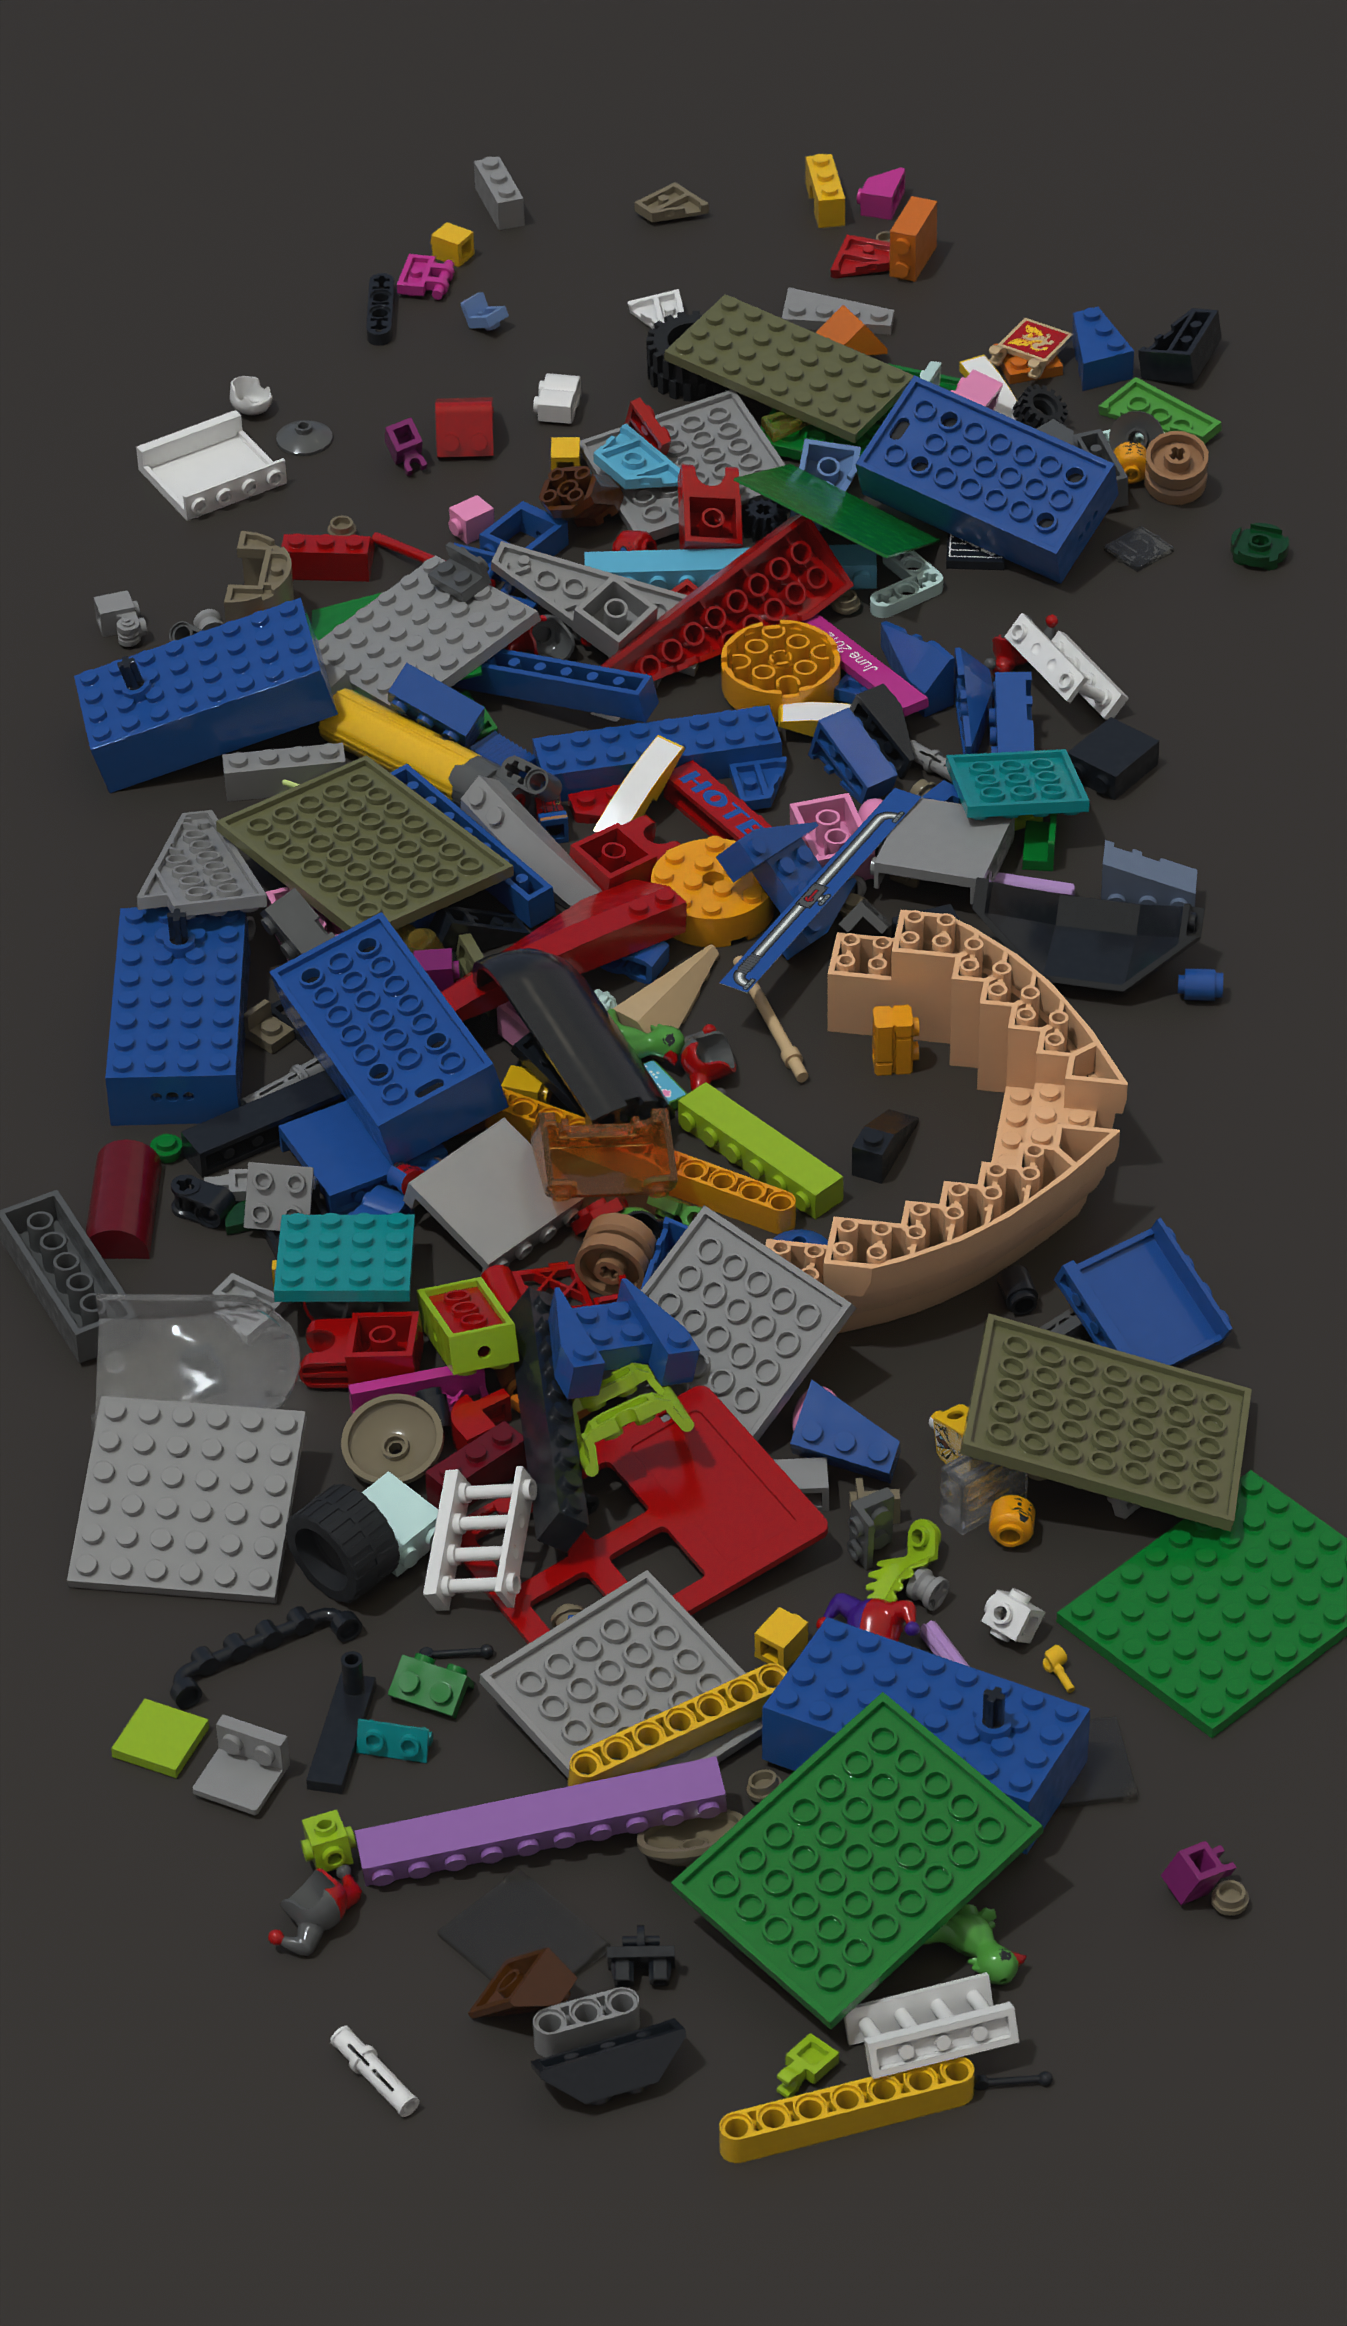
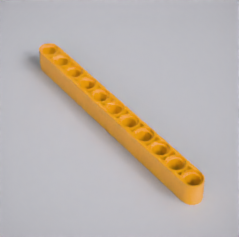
[485,1088,796,1234]

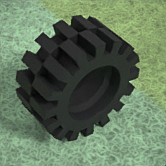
[1013,384,1068,429]

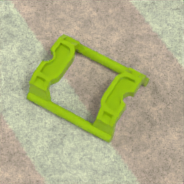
[572,1362,694,1477]

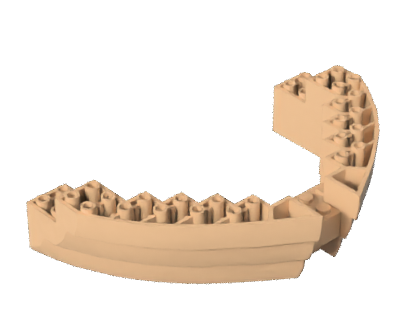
[765,910,1128,1333]

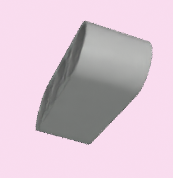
[533,1987,640,2057]

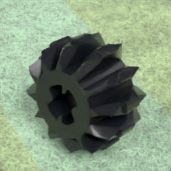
[741,498,787,543]

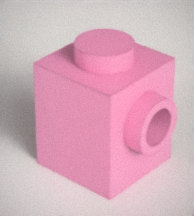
[448,495,495,544]

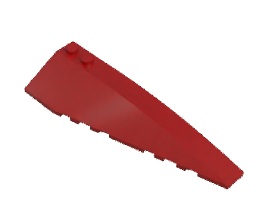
[601,514,854,681]
[441,879,687,1021]

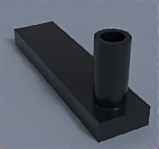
[511,1032,621,1129]
[306,1651,376,1794]

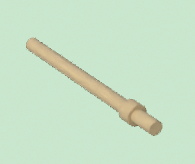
[733,956,809,1082]

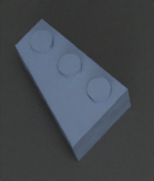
[1101,840,1198,907]

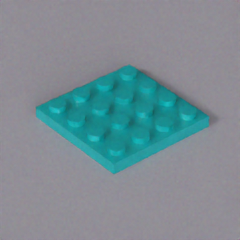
[946,749,1090,820]
[274,1213,415,1302]

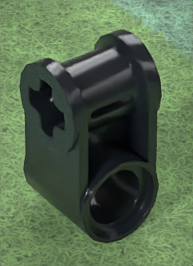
[171,1175,236,1229]

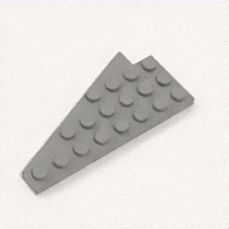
[491,541,701,688]
[137,810,267,920]

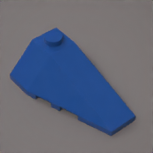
[881,621,955,718]
[954,647,995,754]

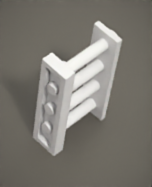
[1004,613,1129,720]
[423,1466,537,1611]
[844,1972,1019,2079]

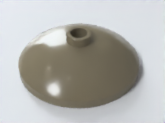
[341,1394,444,1485]
[637,1809,744,1867]

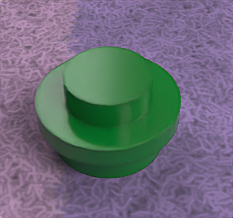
[150,1134,183,1163]

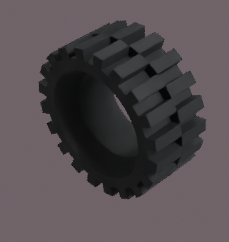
[646,311,731,402]

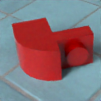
[451,1388,512,1451]

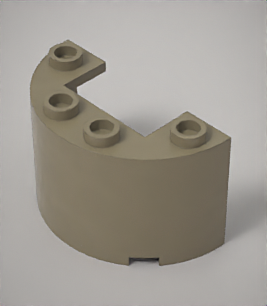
[224,531,294,622]

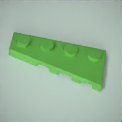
[1098,377,1221,444]

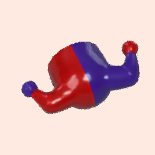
[816,1593,920,1642]

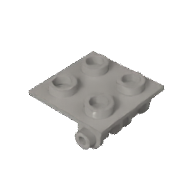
[244,1162,317,1231]

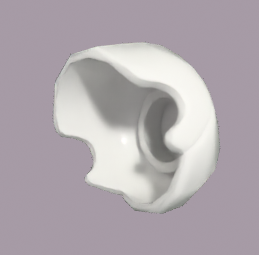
[230,376,272,415]

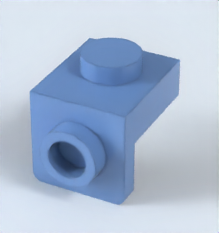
[461,292,509,331]

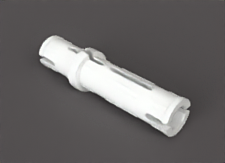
[330,2026,419,2117]

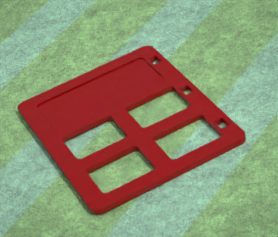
[461,1386,829,1644]

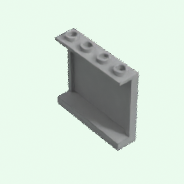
[870,798,1015,904]
[403,1118,584,1277]

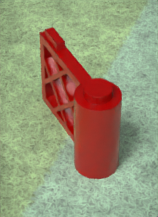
[481,1261,593,1314]

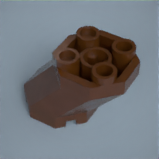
[539,466,624,527]

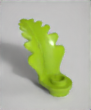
[865,1519,941,1602]

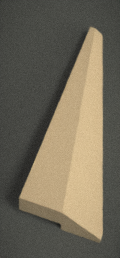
[613,944,719,1062]

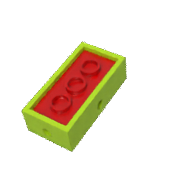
[416,1277,519,1376]

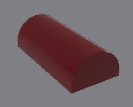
[86,1139,162,1259]

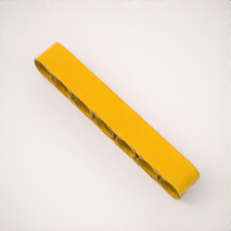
[568,1663,787,1786]
[719,2057,974,2163]

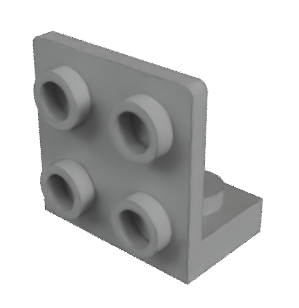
[193,1714,290,1815]

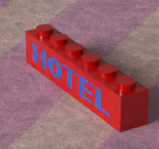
[664,760,772,841]

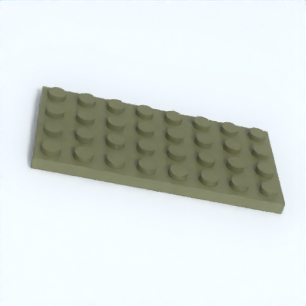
[664,294,914,443]

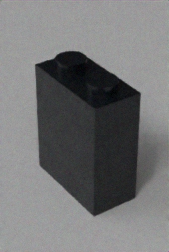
[1068,717,1159,800]

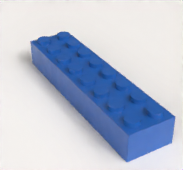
[532,705,782,802]

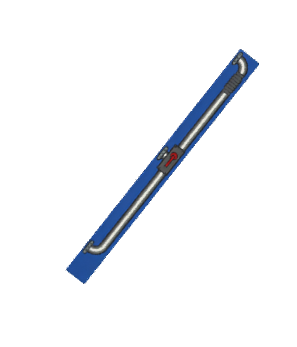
[719,788,922,993]

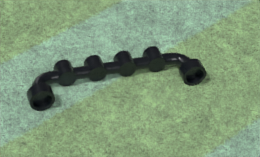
[170,1606,362,1709]

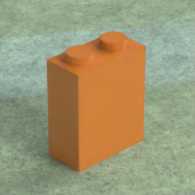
[889,196,937,282]

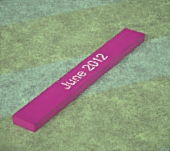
[802,613,929,717]

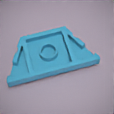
[593,424,680,489]

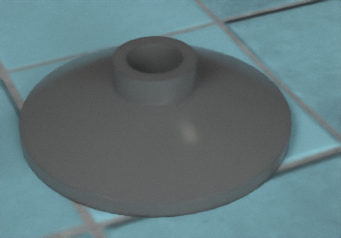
[1109,411,1164,451]
[276,420,333,456]

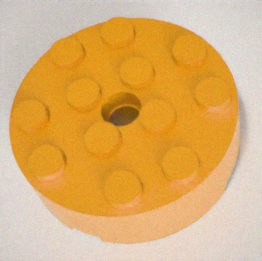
[721,620,841,722]
[651,836,776,947]

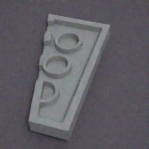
[782,287,894,335]

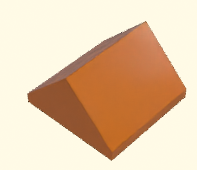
[815,305,888,355]

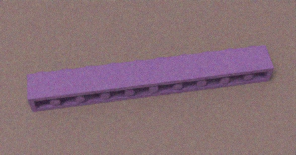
[355,1756,727,1886]

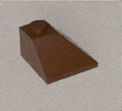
[467,1947,578,2019]

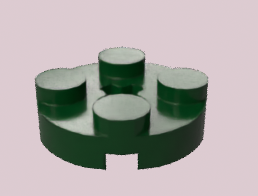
[1230,523,1289,571]

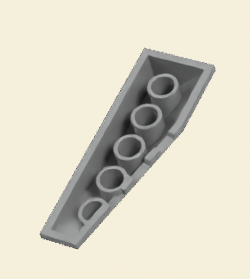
[460,775,602,909]

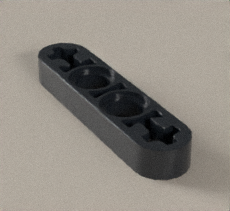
[366,273,395,346]

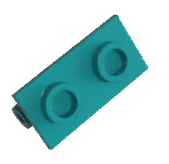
[356,1719,433,1763]

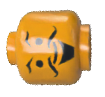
[1113,442,1146,484]
[989,1495,1036,1547]

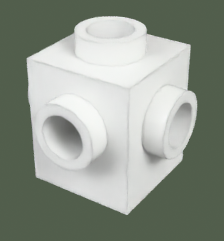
[981,1588,1046,1644]

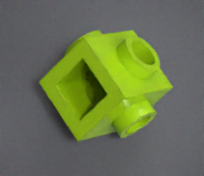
[300,1809,356,1872]

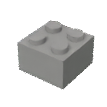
[573,574,658,658]

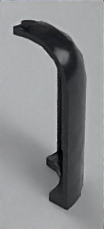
[472,948,676,1135]

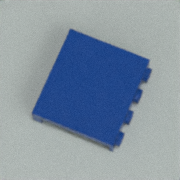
[278,1101,448,1215]
[1054,1218,1233,1367]

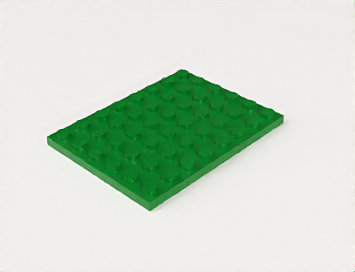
[1056,1470,1347,1738]
[671,1692,1043,2029]

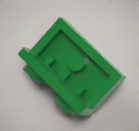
[387,1653,475,1719]

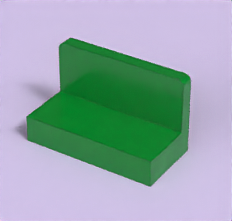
[1022,813,1057,871]

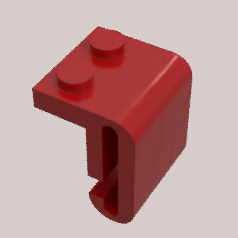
[435,397,494,457]

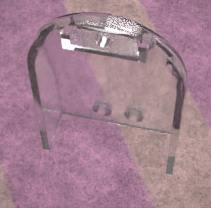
[91,1294,300,1436]

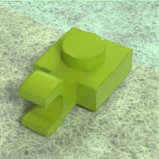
[776,2033,839,2098]

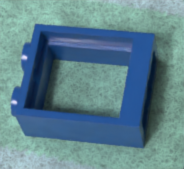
[479,501,569,556]

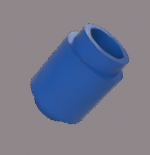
[1178,968,1223,1001]

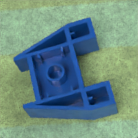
[716,822,857,960]
[548,1278,700,1400]

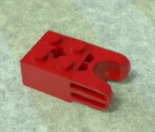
[678,464,743,549]
[569,815,681,891]
[299,1311,424,1388]

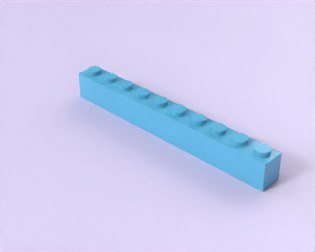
[584,544,877,590]

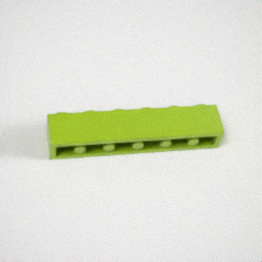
[678,1082,843,1220]

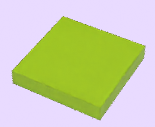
[111,1698,209,1778]

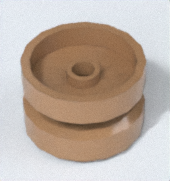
[1145,431,1208,505]
[575,1212,657,1296]

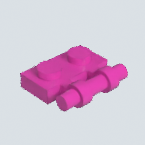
[397,254,455,300]

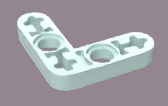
[870,550,943,618]

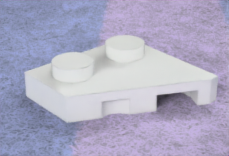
[627,289,684,329]

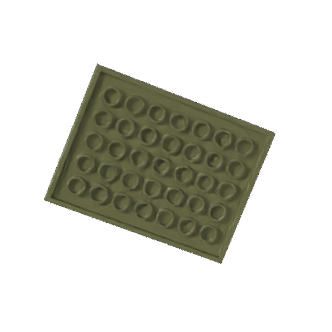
[216,755,514,932]
[960,1313,1252,1531]

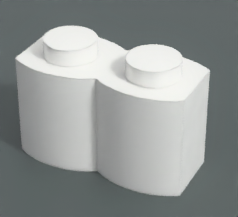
[533,373,581,424]

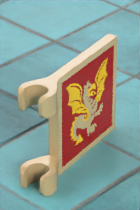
[989,318,1073,379]

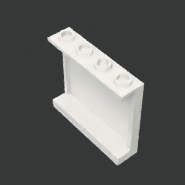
[136,410,287,521]

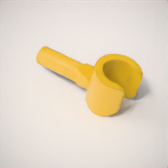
[1043,1645,1075,1693]

